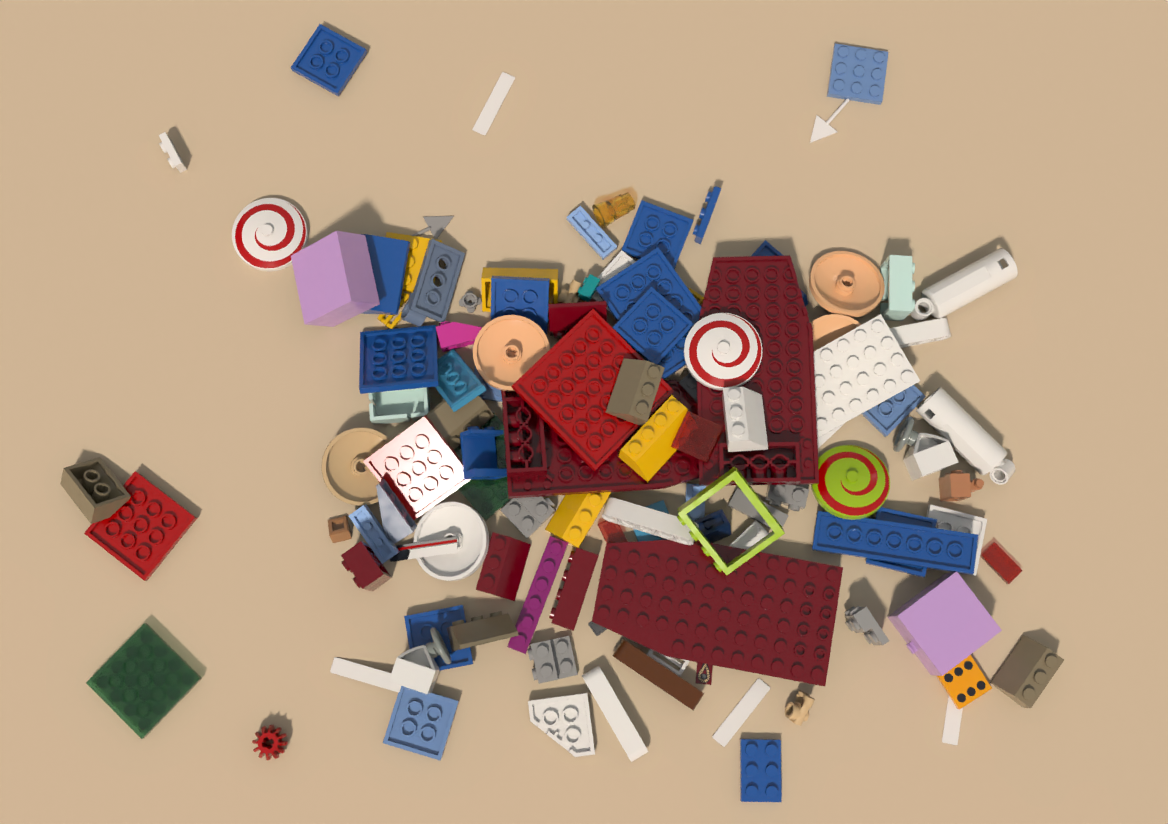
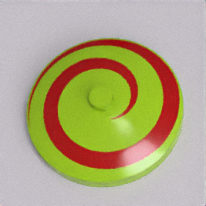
[811,445,890,520]

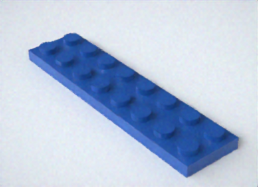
[812,511,978,575]

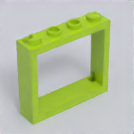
[677,466,785,576]

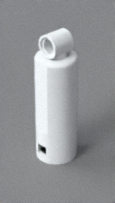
[910,248,1018,321]
[916,387,1016,485]

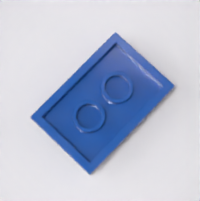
[740,739,782,802]

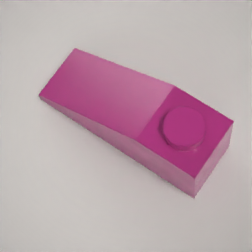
[436,321,483,352]

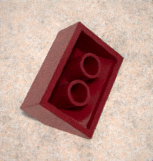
[548,301,607,338]
[476,532,531,601]

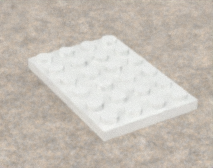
[814,314,920,438]

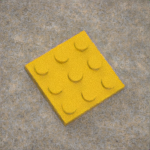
[385,232,442,293]

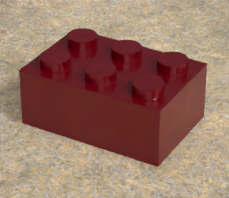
[341,541,392,591]

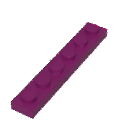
[507,536,568,654]

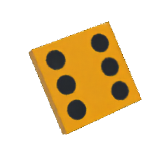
[937,655,992,710]

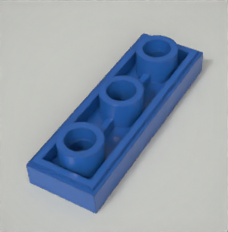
[692,186,721,244]

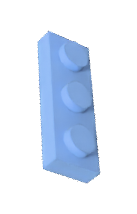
[566,206,617,260]
[349,504,399,564]

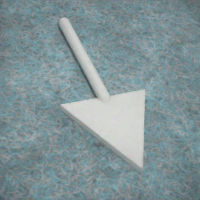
[810,98,849,143]

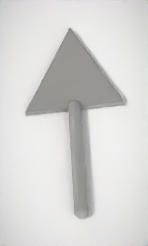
[411,216,454,239]

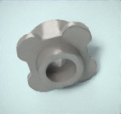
[459,291,482,313]

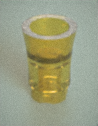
[592,192,635,228]

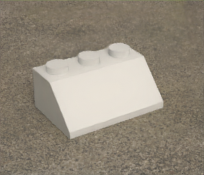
[722,387,768,452]

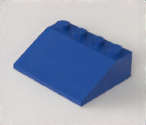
[361,234,410,315]

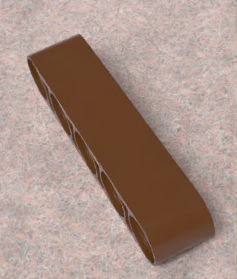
[612,639,704,711]

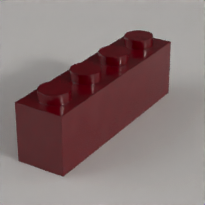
[549,547,599,631]

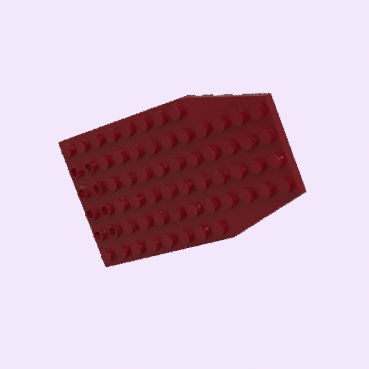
[697,255,819,486]
[501,380,699,499]
[592,540,843,686]

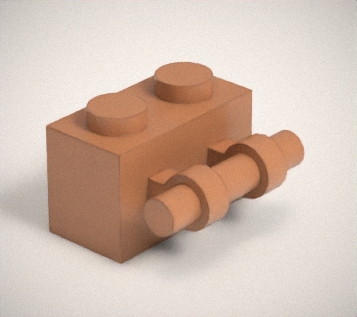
[939,470,984,502]

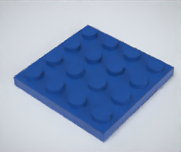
[359,325,439,394]

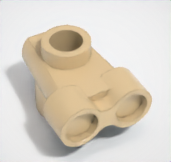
[558,280,583,303]
[785,690,815,726]

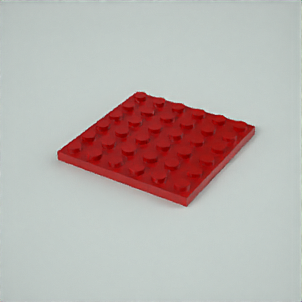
[511,309,674,471]

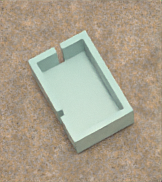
[880,255,915,321]
[368,387,430,425]

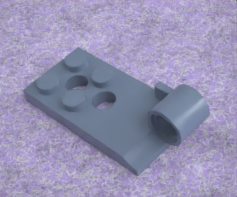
[401,239,465,326]

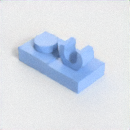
[685,483,706,521]

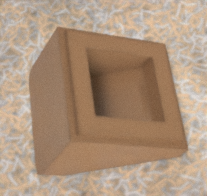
[328,515,352,543]

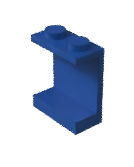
[460,426,507,480]

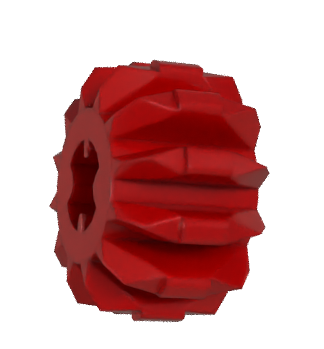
[252,725,288,760]

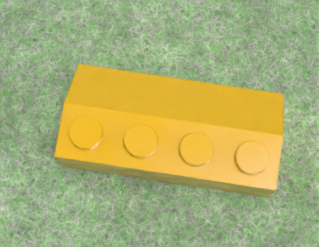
[481,267,558,313]
[618,395,698,482]
[545,492,612,548]

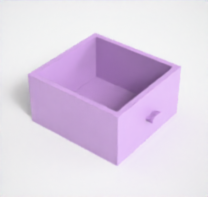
[291,231,380,327]
[888,572,1002,676]

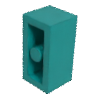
[577,274,600,302]

